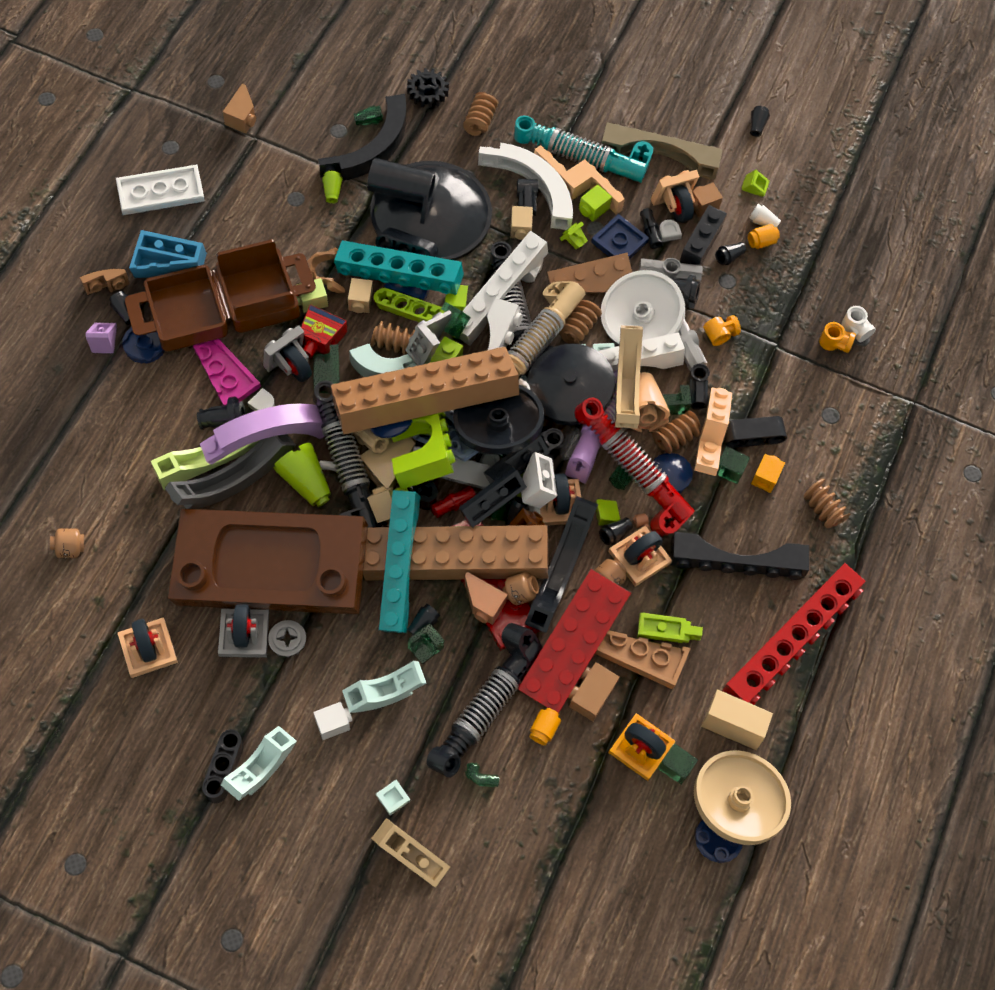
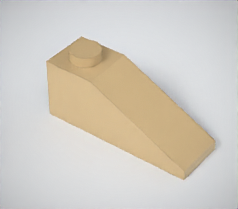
[371,818,450,888]

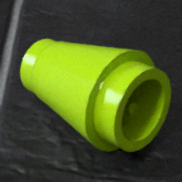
[322,171,343,203]

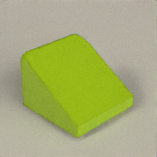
[741,170,770,197]
[595,499,620,526]

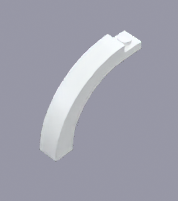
[478,143,573,230]

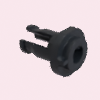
[671,275,700,309]
[197,396,246,430]

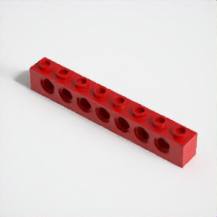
[722,563,866,705]

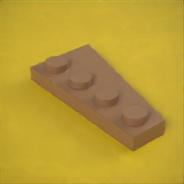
[547,253,632,294]
[595,631,691,689]

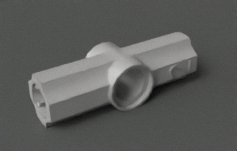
[639,258,703,283]
[678,319,707,371]

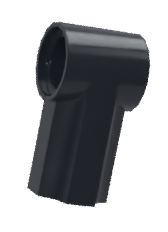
[517,179,538,217]
[687,363,710,410]

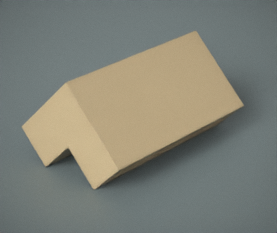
[701,690,773,750]

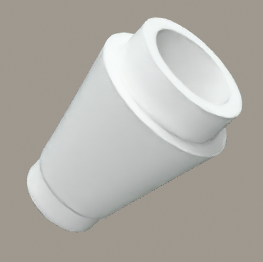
[749,204,781,227]

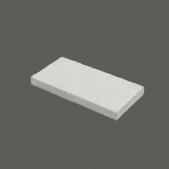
[116,165,205,215]

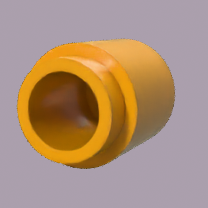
[747,224,780,249]
[529,708,561,746]

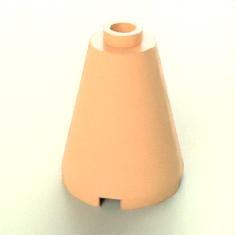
[631,372,670,432]

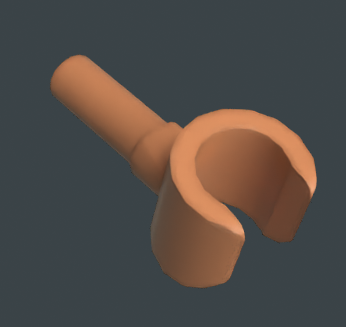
[633,513,652,532]

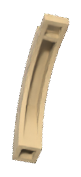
[615,325,643,429]

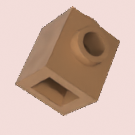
[692,183,723,217]

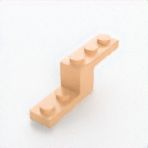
[534,145,625,214]
[694,388,732,476]

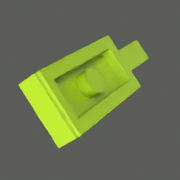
[637,612,703,643]

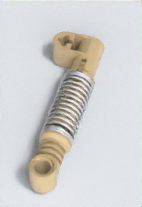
[508,281,585,377]

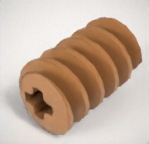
[463,92,498,136]
[559,300,602,344]
[371,321,415,355]
[652,411,700,454]
[803,479,851,529]

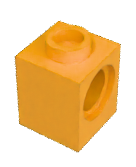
[751,454,785,493]

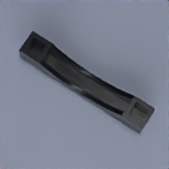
[670,532,809,580]

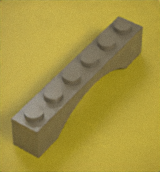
[602,122,723,180]

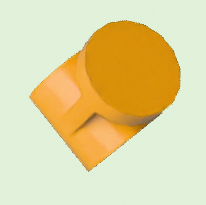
[703,315,741,346]
[819,322,856,353]

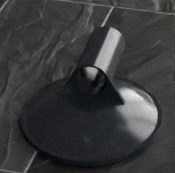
[367,158,492,261]

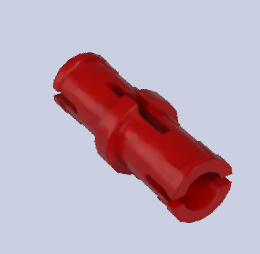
[431,486,476,518]

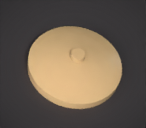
[694,750,791,845]

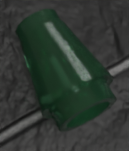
[354,104,384,125]

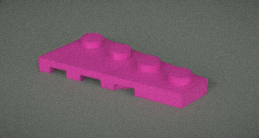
[193,339,261,405]

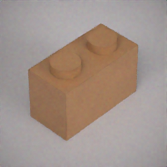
[568,662,620,722]

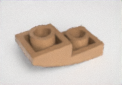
[80,269,130,295]

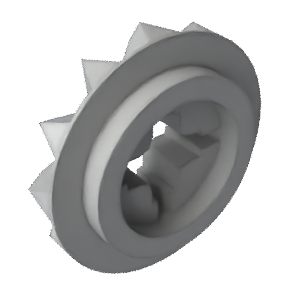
[268,620,306,658]

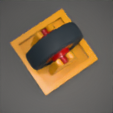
[608,713,675,781]

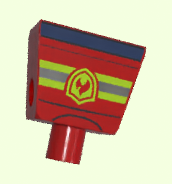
[301,305,347,358]

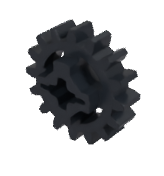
[407,68,449,108]

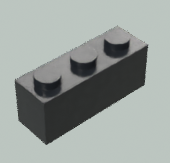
[680,205,727,266]

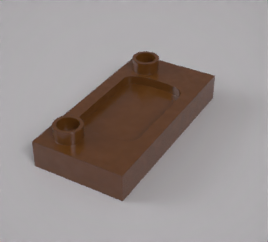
[168,509,368,614]

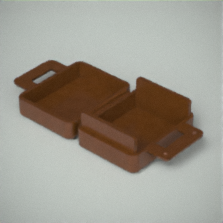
[125,239,316,351]

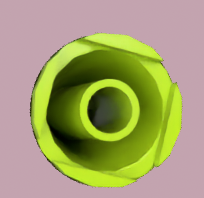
[273,443,331,507]

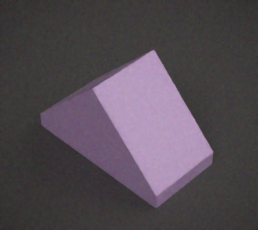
[86,323,117,353]

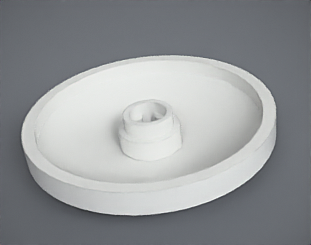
[601,270,685,346]

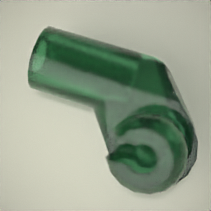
[465,763,500,787]

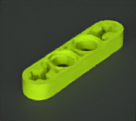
[374,288,446,323]

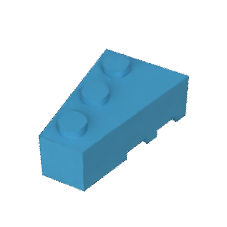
[129,230,207,278]

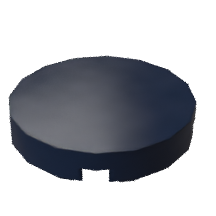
[123,327,165,364]

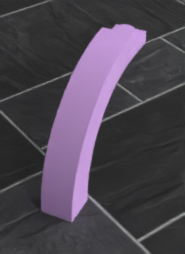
[200,404,324,465]

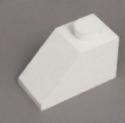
[521,452,557,509]

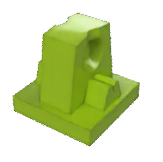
[560,221,588,249]

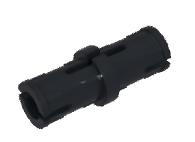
[640,208,663,249]

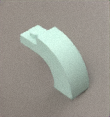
[349,344,417,377]
[342,661,426,713]
[221,726,297,801]

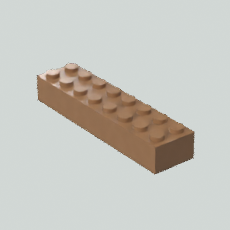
[331,346,519,435]
[363,525,548,580]

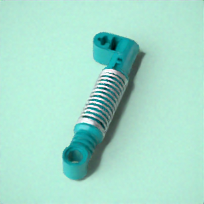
[514,115,653,183]

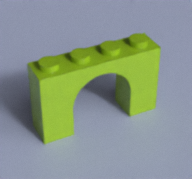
[392,412,456,489]

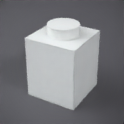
[313,702,352,740]

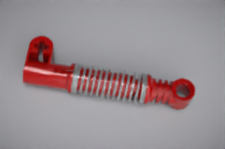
[575,398,695,537]

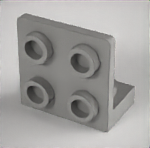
[405,310,452,366]

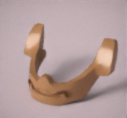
[307,247,345,293]

